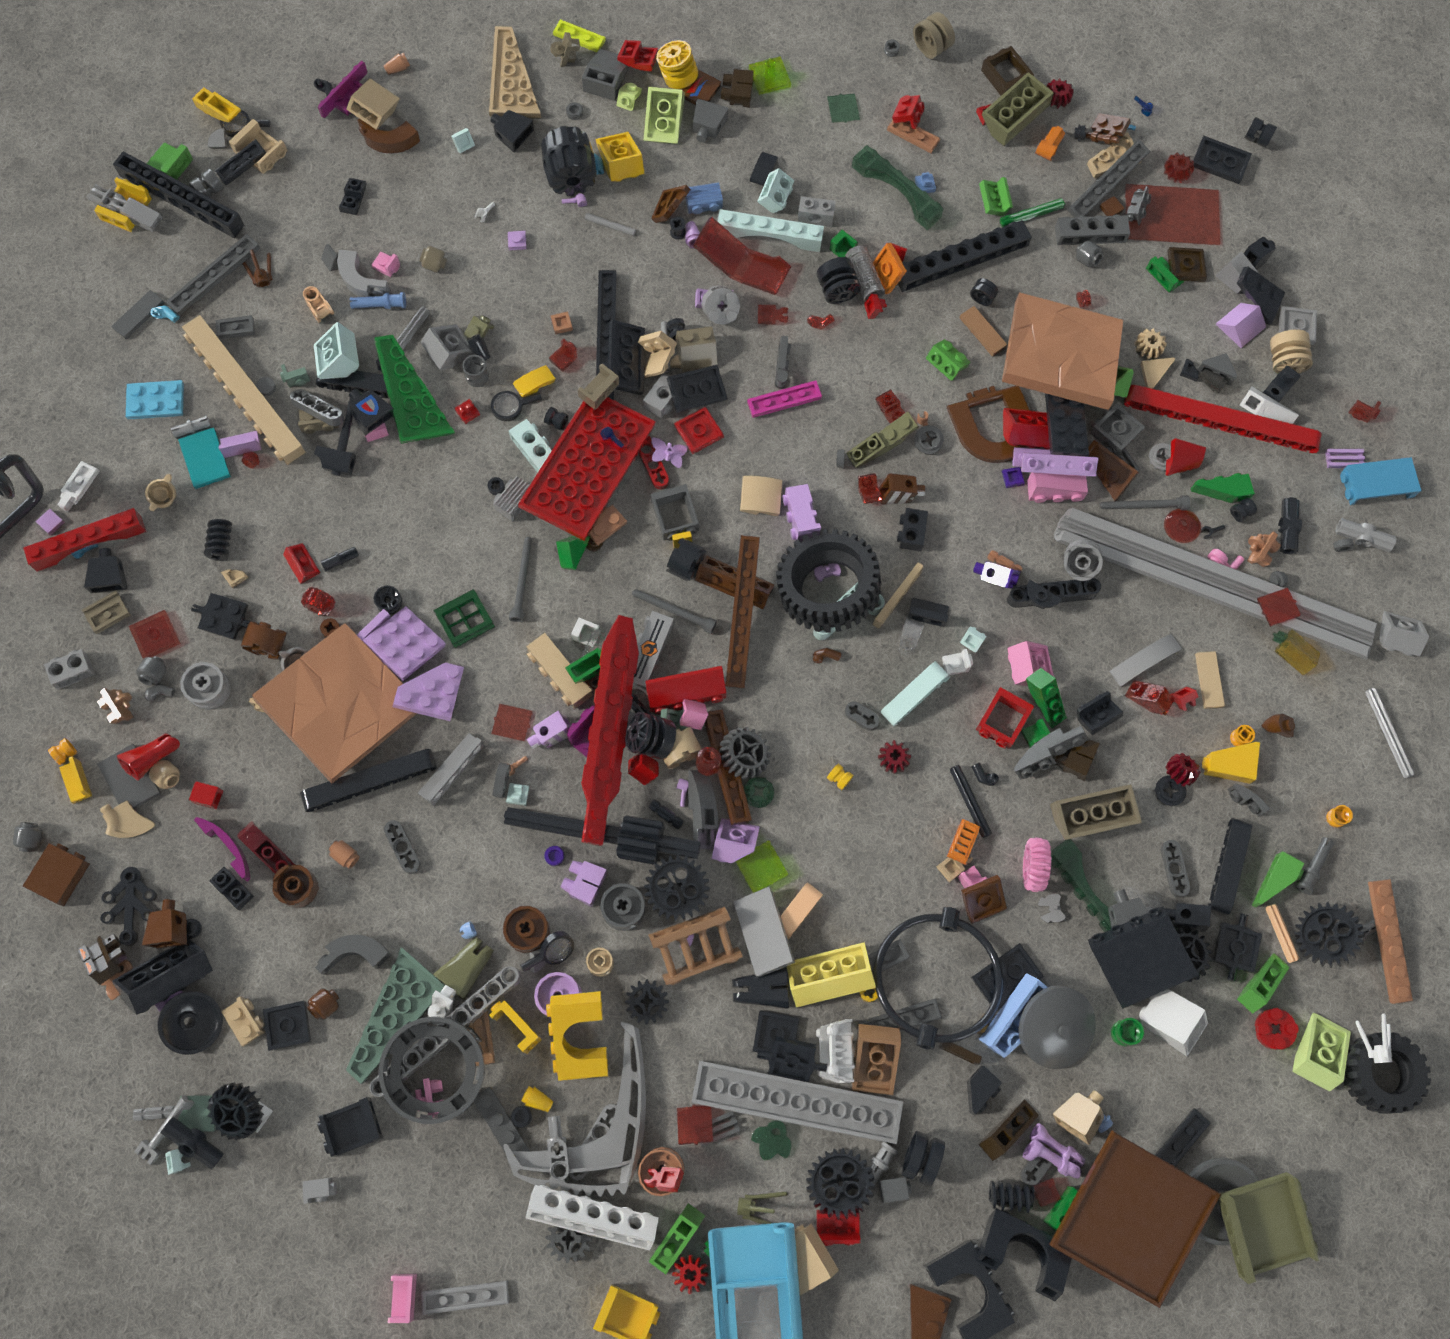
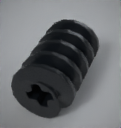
[203,519,232,561]
[988,1180,1035,1214]

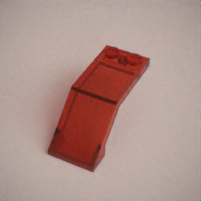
[693,217,792,295]

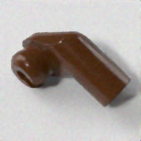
[813,647,842,664]

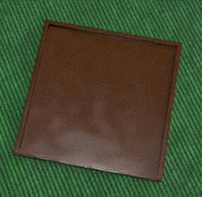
[1050,1130,1221,1308]

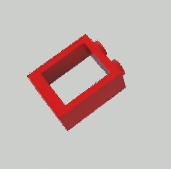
[975,687,1034,749]

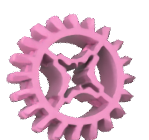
[1023,837,1052,892]

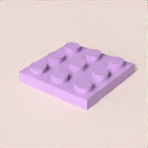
[362,606,446,681]

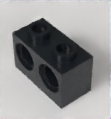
[897,508,928,552]

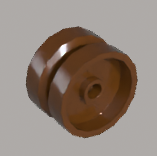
[503,906,550,954]

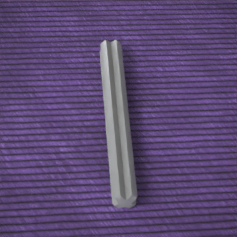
[1365,688,1415,778]

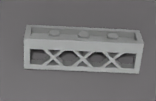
[418,733,484,806]

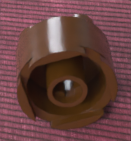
[241,622,287,660]
[272,865,319,908]

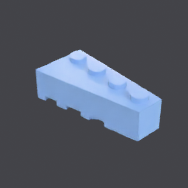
[979,973,1048,1058]

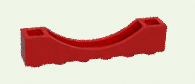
[23,508,146,572]

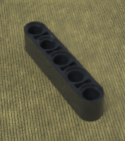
[316,370,389,399]
[1007,578,1101,608]
[1208,818,1252,915]

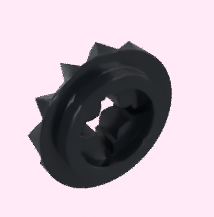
[1154,775,1187,807]

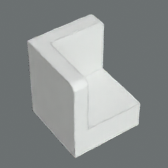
[571,618,601,648]

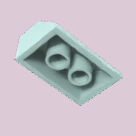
[314,322,359,379]

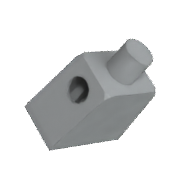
[1215,251,1258,294]

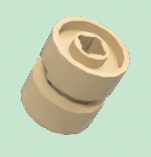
[586,947,614,977]

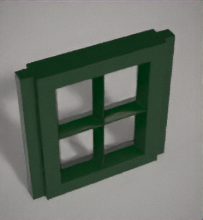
[433,589,495,648]

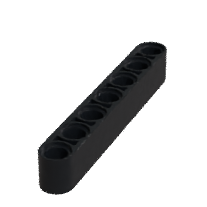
[300,749,437,812]

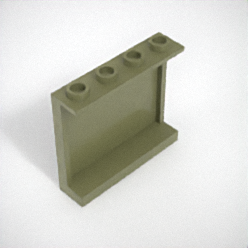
[1218,1172,1319,1284]

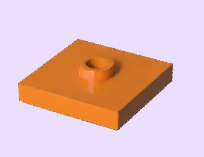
[871,243,907,294]

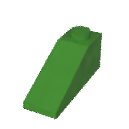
[1252,851,1304,907]
[1237,953,1289,1014]
[649,1203,705,1275]

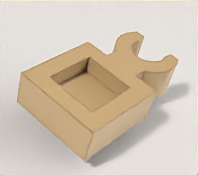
[937,851,973,882]

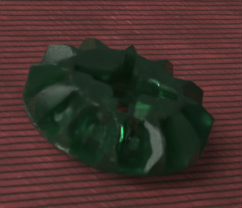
[744,777,774,808]

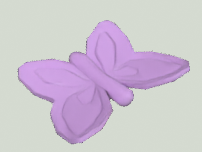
[652,437,687,468]

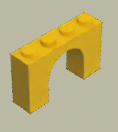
[546,991,608,1081]

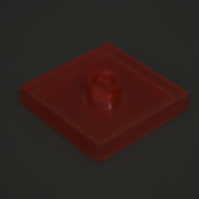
[129,610,181,659]

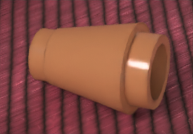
[383,53,410,75]

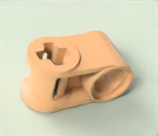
[303,286,334,323]

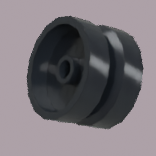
[902,1131,945,1187]

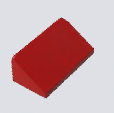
[283,543,320,584]

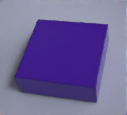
[1002,467,1025,488]

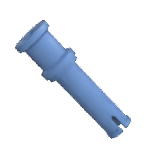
[350,292,406,309]

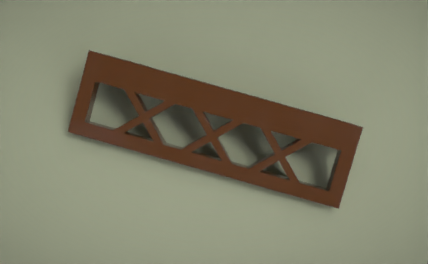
[695,556,775,609]

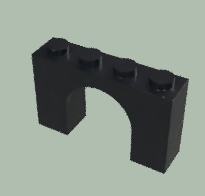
[976,1208,1072,1301]
[924,1240,1015,1339]

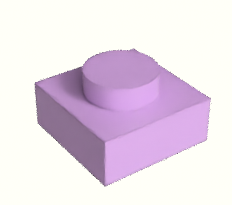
[508,231,527,250]

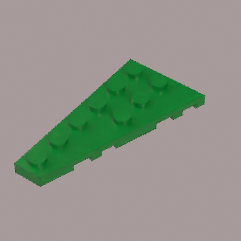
[374,335,455,444]

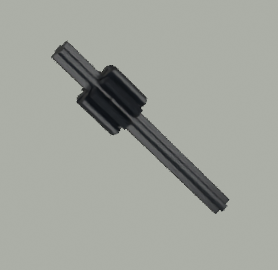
[504,807,701,865]

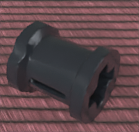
[670,217,686,240]

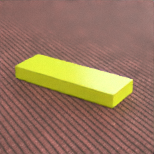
[553,19,606,52]

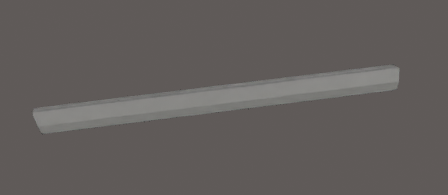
[1054,508,1377,660]

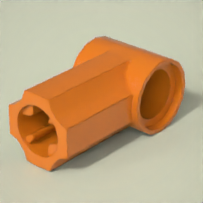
[1035,126,1065,161]

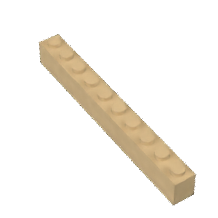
[182,315,306,465]

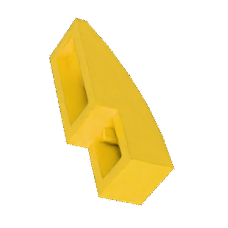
[192,87,241,122]

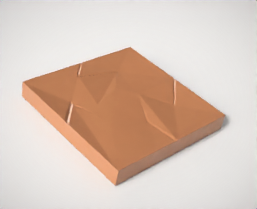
[1002,292,1123,410]
[252,623,417,783]

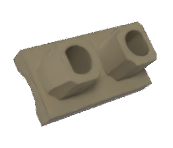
[550,32,580,67]

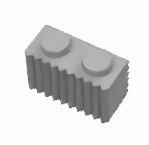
[493,476,530,522]

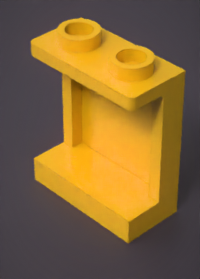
[94,177,152,232]
[489,1000,542,1054]
[593,1284,661,1339]

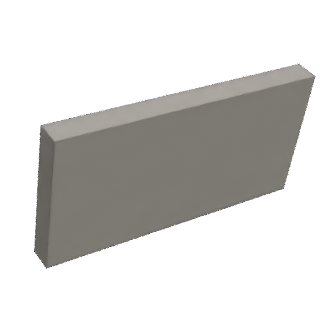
[734,887,795,978]

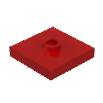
[674,406,724,454]

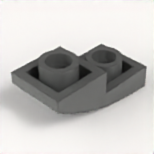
[1228,783,1270,817]

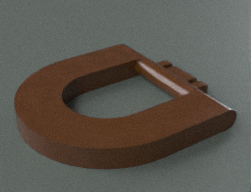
[947,385,1030,463]

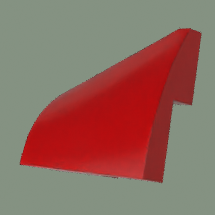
[1166,438,1206,476]

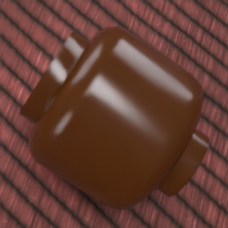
[307,988,339,1020]

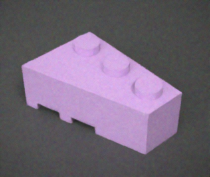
[782,484,821,543]

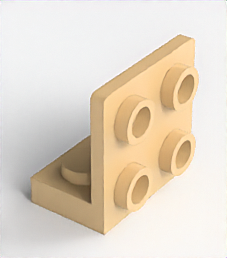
[638,331,677,378]

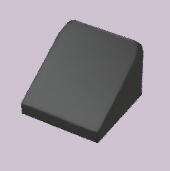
[321,244,338,271]

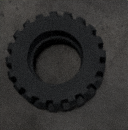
[1344,1032,1431,1114]

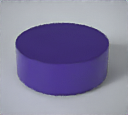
[544,846,565,866]

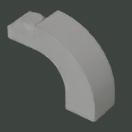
[337,250,390,297]

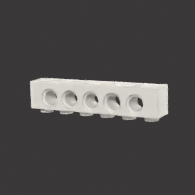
[526,1185,659,1251]

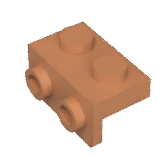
[589,505,627,546]

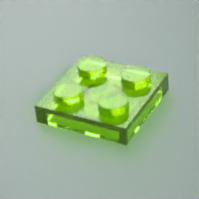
[735,840,789,893]

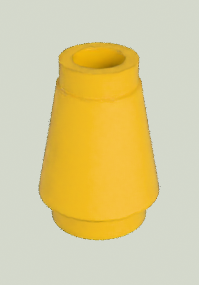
[521,1086,554,1112]

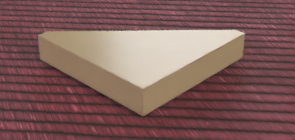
[1141,358,1175,389]

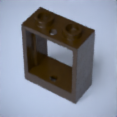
[981,46,1034,96]

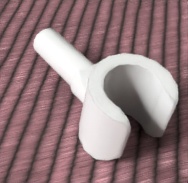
[475,202,495,222]

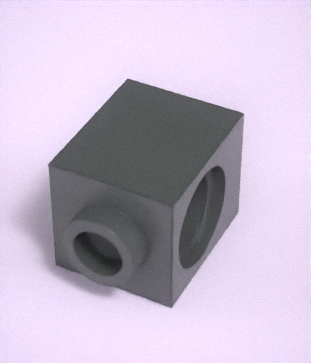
[878,1177,912,1203]

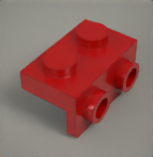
[892,95,925,129]
[816,1209,861,1246]

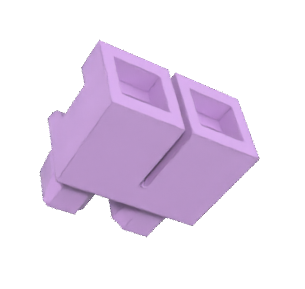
[561,861,607,907]

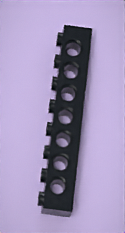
[113,151,245,239]
[898,220,1032,292]

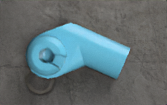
[150,306,180,323]

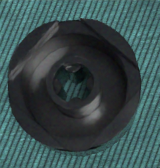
[666,538,707,581]

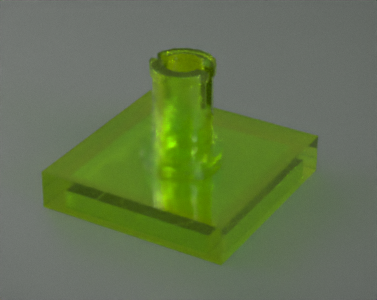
[748,56,791,95]

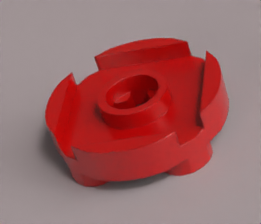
[1255,1008,1299,1050]

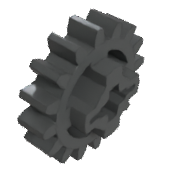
[545,1226,592,1263]

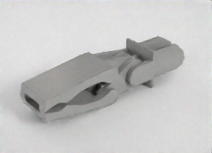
[86,184,162,232]

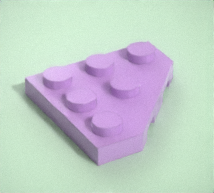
[393,663,464,721]

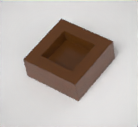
[1099,196,1125,216]

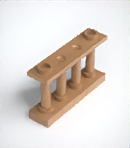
[649,907,743,985]

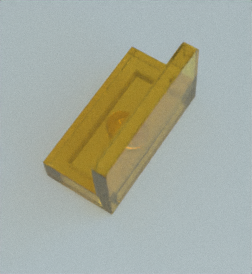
[1275,629,1320,675]

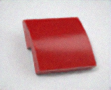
[617,40,658,71]

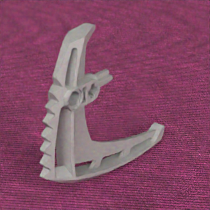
[504,1022,646,1197]

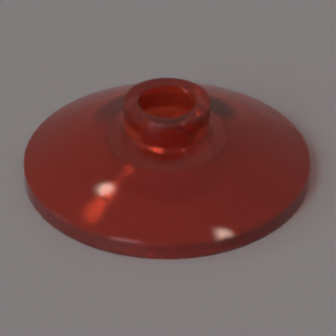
[1164,509,1201,543]

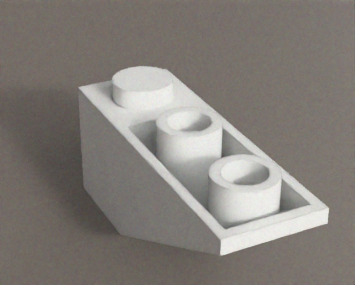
[1240,387,1299,424]

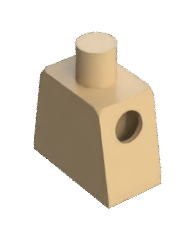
[1053,1090,1104,1145]

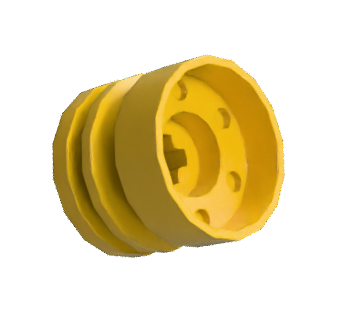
[656,40,698,89]

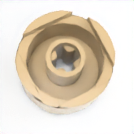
[663,727,702,769]

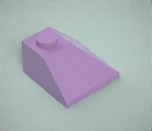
[712,818,760,863]

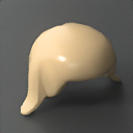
[145,474,176,511]

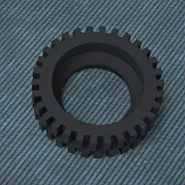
[776,529,882,633]

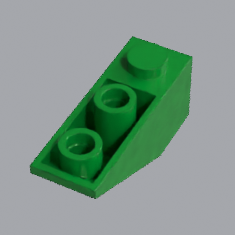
[1190,473,1255,503]
[1026,668,1067,728]

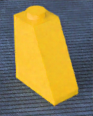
[1202,742,1260,784]

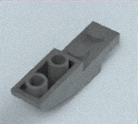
[1014,726,1089,780]
[688,770,718,849]

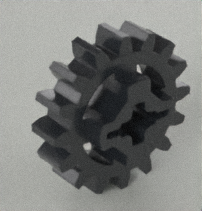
[625,979,669,1025]

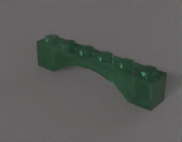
[851,145,944,230]
[1051,839,1112,932]

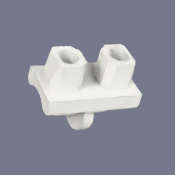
[428,985,456,1017]

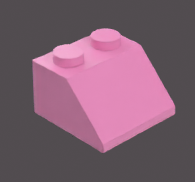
[1007,641,1054,686]

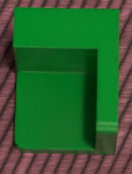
[829,230,858,257]
[1021,718,1050,748]

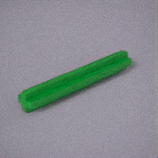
[999,198,1065,227]

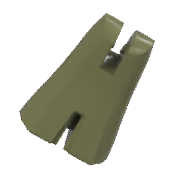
[433,937,494,1000]

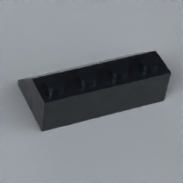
[112,939,213,1015]

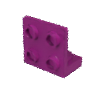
[567,706,594,758]

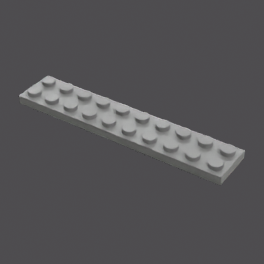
[691,1061,903,1144]

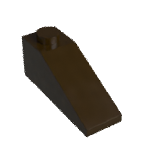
[978,1099,1039,1161]

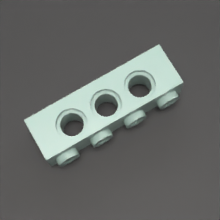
[509,419,552,473]

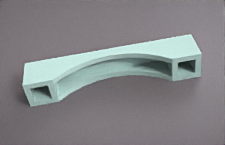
[717,209,824,252]

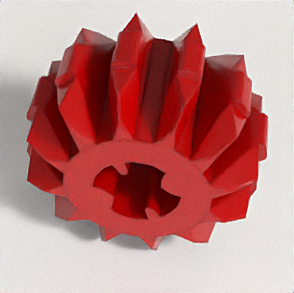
[672,1255,709,1294]

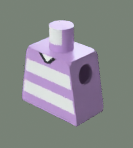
[527,711,571,749]

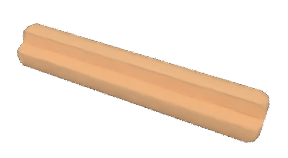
[1266,904,1299,963]

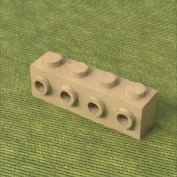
[526,633,593,710]

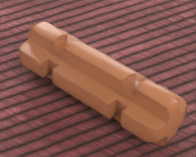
[987,550,1023,571]

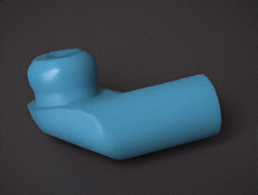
[594,153,604,175]

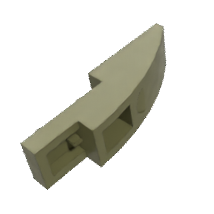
[846,412,919,468]

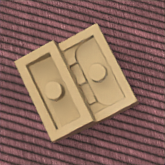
[740,476,782,516]

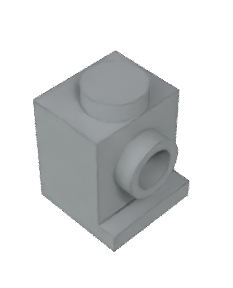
[302,1178,337,1204]

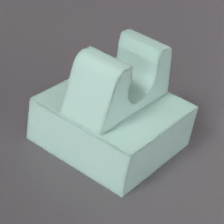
[451,128,475,153]
[960,626,987,653]
[506,783,530,806]
[165,1149,191,1175]

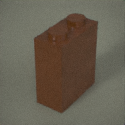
[23,843,90,907]

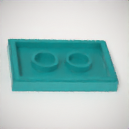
[178,427,231,489]

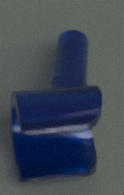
[1134,96,1153,117]
[600,427,624,448]

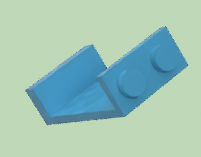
[1340,457,1421,505]

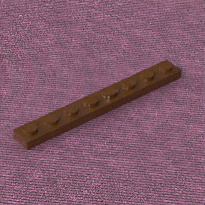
[725,535,760,689]

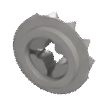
[1148,443,1171,471]

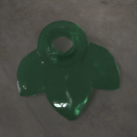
[751,1120,791,1160]

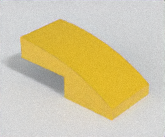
[513,365,556,398]

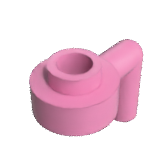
[1208,549,1244,570]

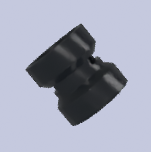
[667,318,685,341]
[544,406,569,431]
[1230,498,1257,522]

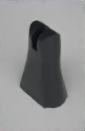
[732,967,789,1009]

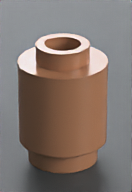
[329,840,360,869]

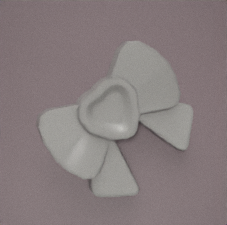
[1038,894,1066,923]

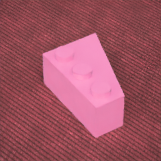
[1027,472,1088,503]

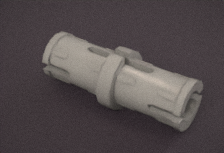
[171,415,211,439]

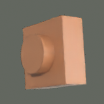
[551,311,573,335]

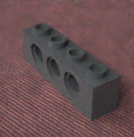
[1055,215,1130,245]

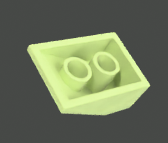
[644,87,685,144]
[1292,1013,1351,1091]

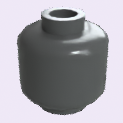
[1076,241,1103,267]
[136,656,167,686]
[13,822,42,852]

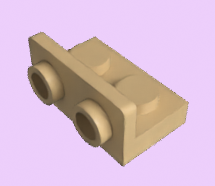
[221,997,265,1047]

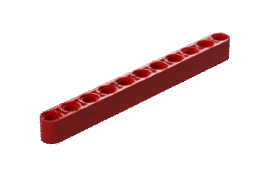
[1124,385,1322,453]

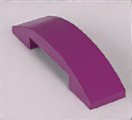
[193,817,250,881]

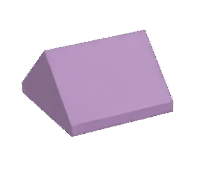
[1216,303,1266,348]

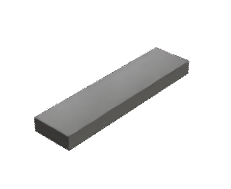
[421,1280,510,1315]

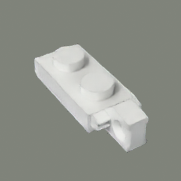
[57,461,100,512]

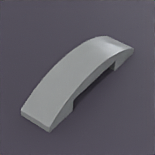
[1109,634,1182,687]

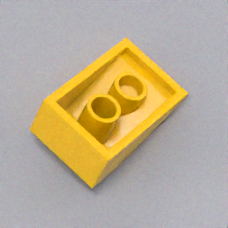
[595,132,645,182]

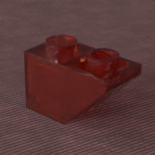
[1125,680,1175,716]

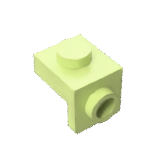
[617,83,642,111]

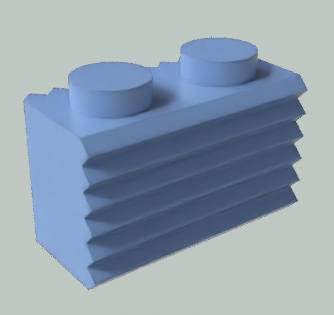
[685,182,723,214]

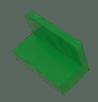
[1146,256,1184,293]

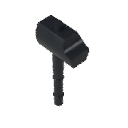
[314,398,356,477]

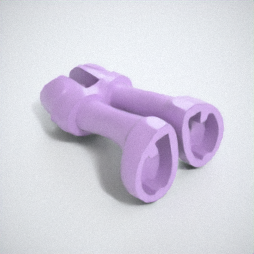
[1023,1123,1085,1179]

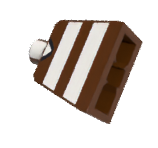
[879,473,925,504]

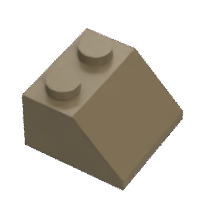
[675,326,718,373]

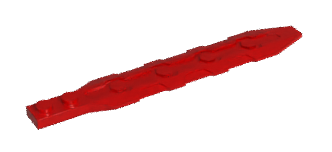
[581,615,639,846]

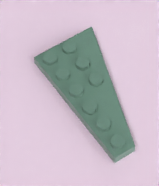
[346,947,445,1084]

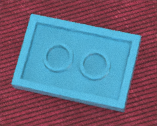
[126,380,184,419]

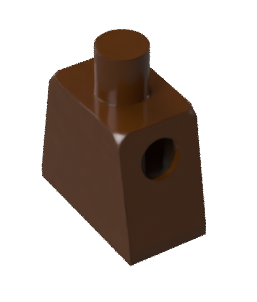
[142,899,187,949]

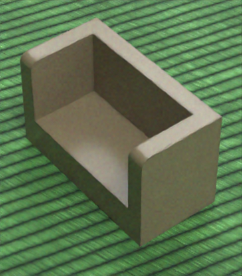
[578,364,619,410]

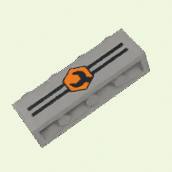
[633,611,674,692]

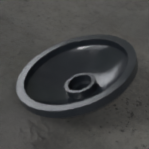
[157,991,223,1055]

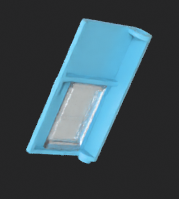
[708,1222,803,1339]

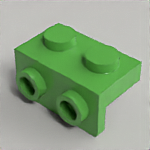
[979,177,1013,216]
[926,339,971,381]

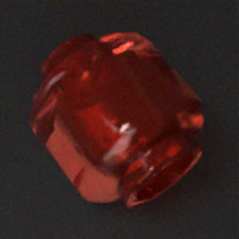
[696,747,722,776]

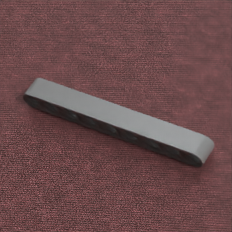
[370,966,522,1097]

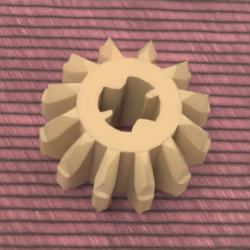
[1135,328,1167,360]

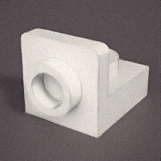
[942,649,973,675]

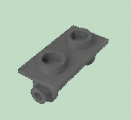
[1126,186,1151,225]

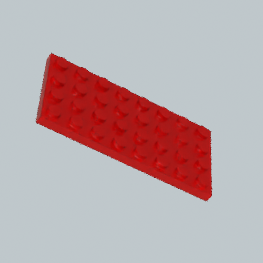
[518,397,656,541]

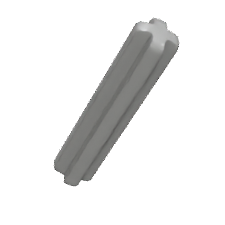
[397,307,430,350]

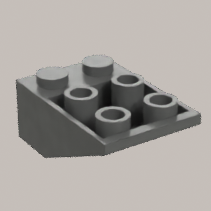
[582,49,629,101]

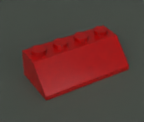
[1003,408,1050,449]
[645,666,726,714]

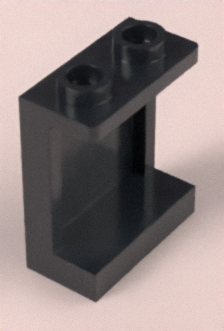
[317,1097,383,1157]

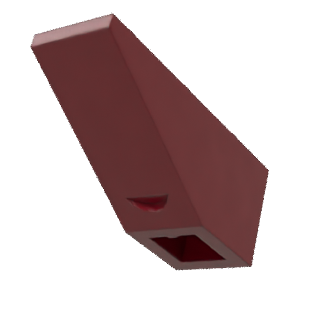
[237,821,295,874]

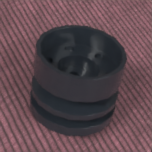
[816,257,861,304]
[625,712,676,759]

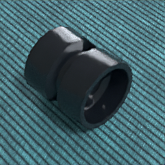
[1244,117,1277,148]

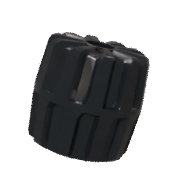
[541,126,597,196]

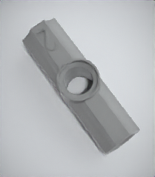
[1335,518,1397,552]

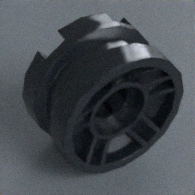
[970,278,999,306]
[373,585,403,615]

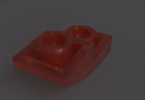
[875,389,905,424]

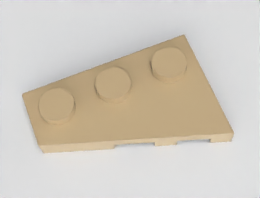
[1087,132,1141,178]

